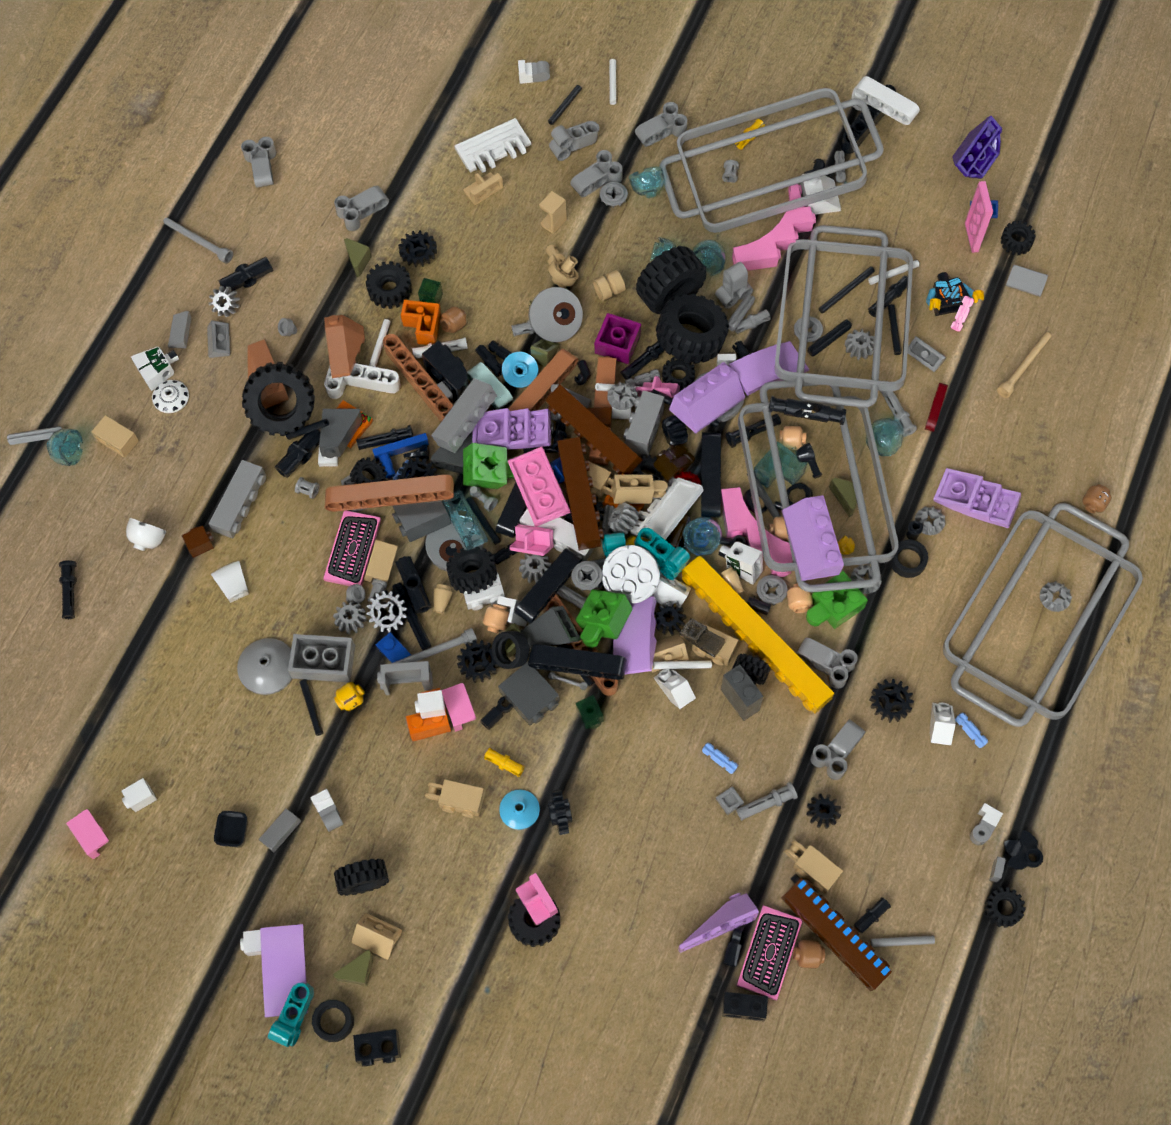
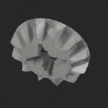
[600,182,628,208]
[794,316,823,343]
[607,382,637,410]
[914,506,945,535]
[571,561,602,591]
[850,564,882,594]
[756,575,788,605]
[1040,581,1072,612]

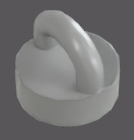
[278,318,297,336]
[346,584,365,604]

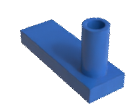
[372,433,429,479]

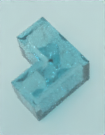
[754,441,807,488]

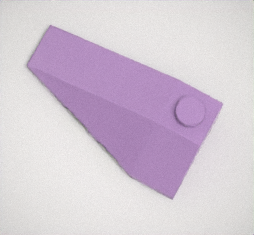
[678,893,759,953]

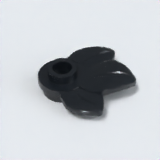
[1004,830,1043,870]

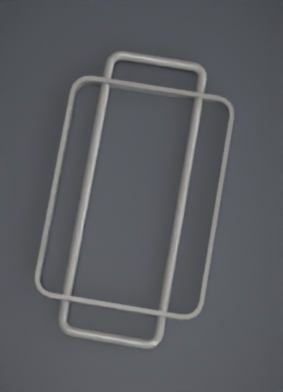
[659,88,884,233]
[774,225,913,407]
[738,381,898,593]
[943,503,1143,727]

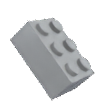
[623,390,665,458]
[288,634,355,682]

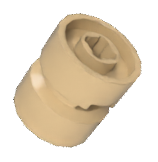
[593,270,626,301]

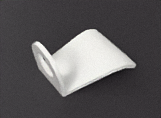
[211,561,249,603]

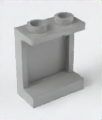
[377,661,433,695]

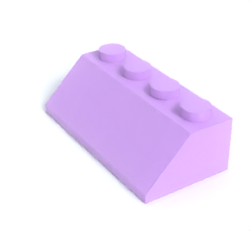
[669,362,745,433]
[782,495,844,581]

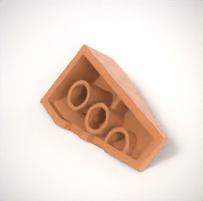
[324,315,365,378]
[248,339,289,409]

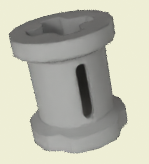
[722,160,739,183]
[295,477,319,499]

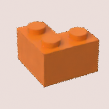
[401,300,441,345]
[406,688,451,741]

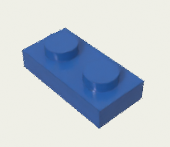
[375,632,411,663]

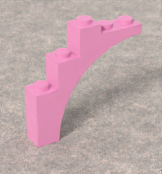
[732,184,816,271]
[721,487,793,577]

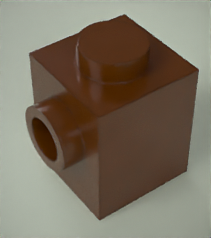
[182,526,214,558]

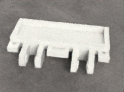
[455,118,531,173]
[630,477,704,540]

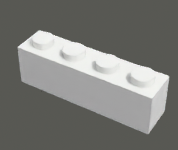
[519,509,595,562]

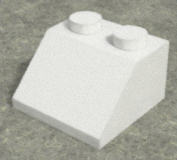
[800,174,841,214]

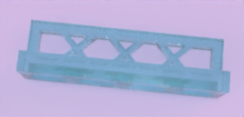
[441,490,488,551]

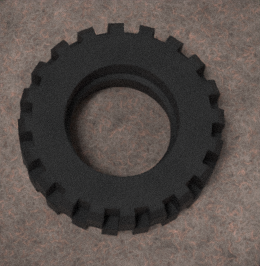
[636,246,707,314]
[656,293,729,364]
[242,362,315,436]

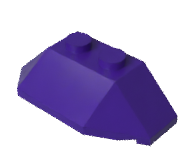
[952,116,1002,179]

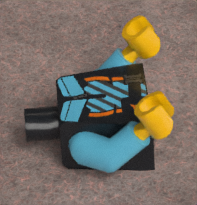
[926,272,984,316]

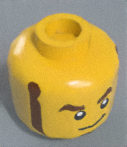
[334,682,365,711]

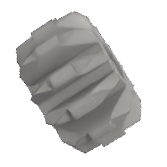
[209,286,240,317]
[844,328,874,360]
[607,502,639,534]
[519,554,551,583]
[333,601,367,634]

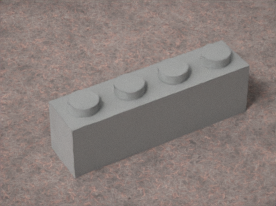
[431,378,497,453]
[209,460,266,539]

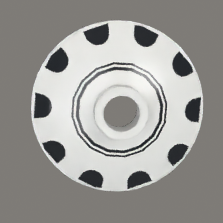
[152,380,189,413]

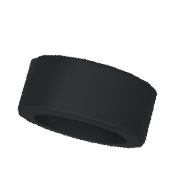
[890,539,929,578]
[492,631,530,669]
[312,1000,354,1042]

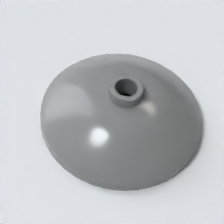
[237,638,292,695]

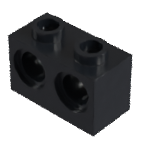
[722,992,768,1022]
[353,1029,401,1067]

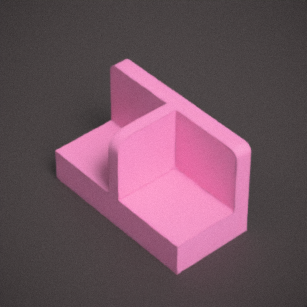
[636,376,680,398]
[510,524,554,556]
[442,683,476,732]
[66,809,109,859]
[516,873,558,925]

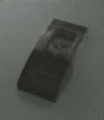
[680,618,726,658]

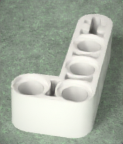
[851,76,920,125]
[324,363,401,399]

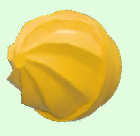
[837,535,855,555]

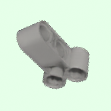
[635,102,687,147]
[549,121,599,161]
[241,137,277,188]
[570,150,623,197]
[334,186,389,231]
[715,262,753,309]
[796,638,857,689]
[810,719,866,780]

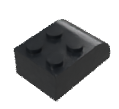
[422,341,469,402]

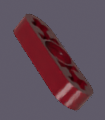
[924,382,948,432]

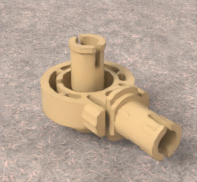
[545,245,579,288]

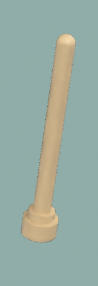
[997,332,1051,398]

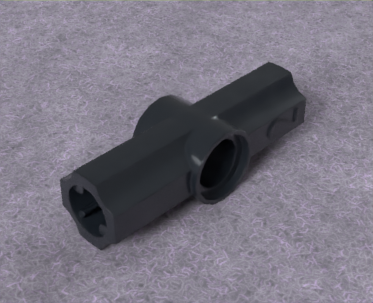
[218,257,273,292]
[275,430,320,478]
[395,556,432,614]

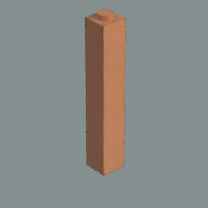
[589,356,616,465]

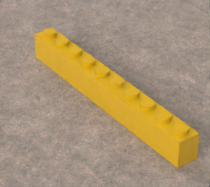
[682,555,834,714]

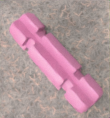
[951,296,974,331]

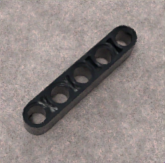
[841,85,896,154]
[701,432,721,517]
[495,458,548,538]
[514,548,582,624]
[528,644,627,680]

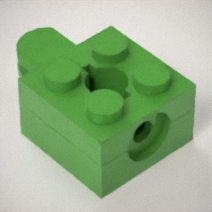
[463,443,514,489]
[806,571,868,630]
[576,589,633,648]

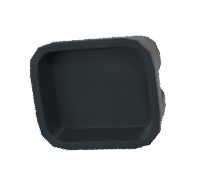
[214,811,248,848]

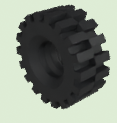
[366,261,412,309]
[446,546,497,594]
[334,859,389,896]
[508,898,561,947]

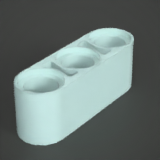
[467,362,513,410]

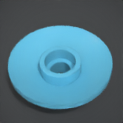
[502,352,538,388]
[499,790,540,830]

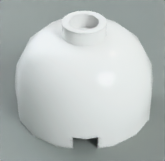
[126,518,166,551]

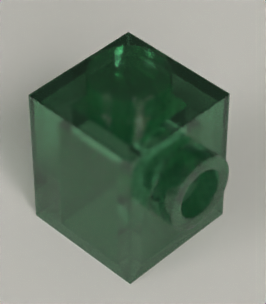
[418,278,443,304]
[575,695,604,729]

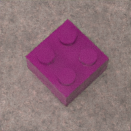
[594,313,641,365]

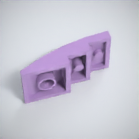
[729,341,809,396]
[472,408,551,449]
[933,468,1021,528]
[613,596,657,674]
[260,924,308,1018]

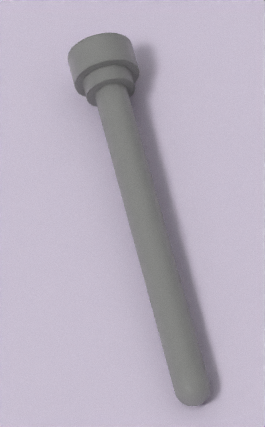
[163,218,233,264]
[391,628,477,664]

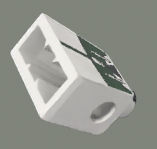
[131,347,179,391]
[718,542,763,585]

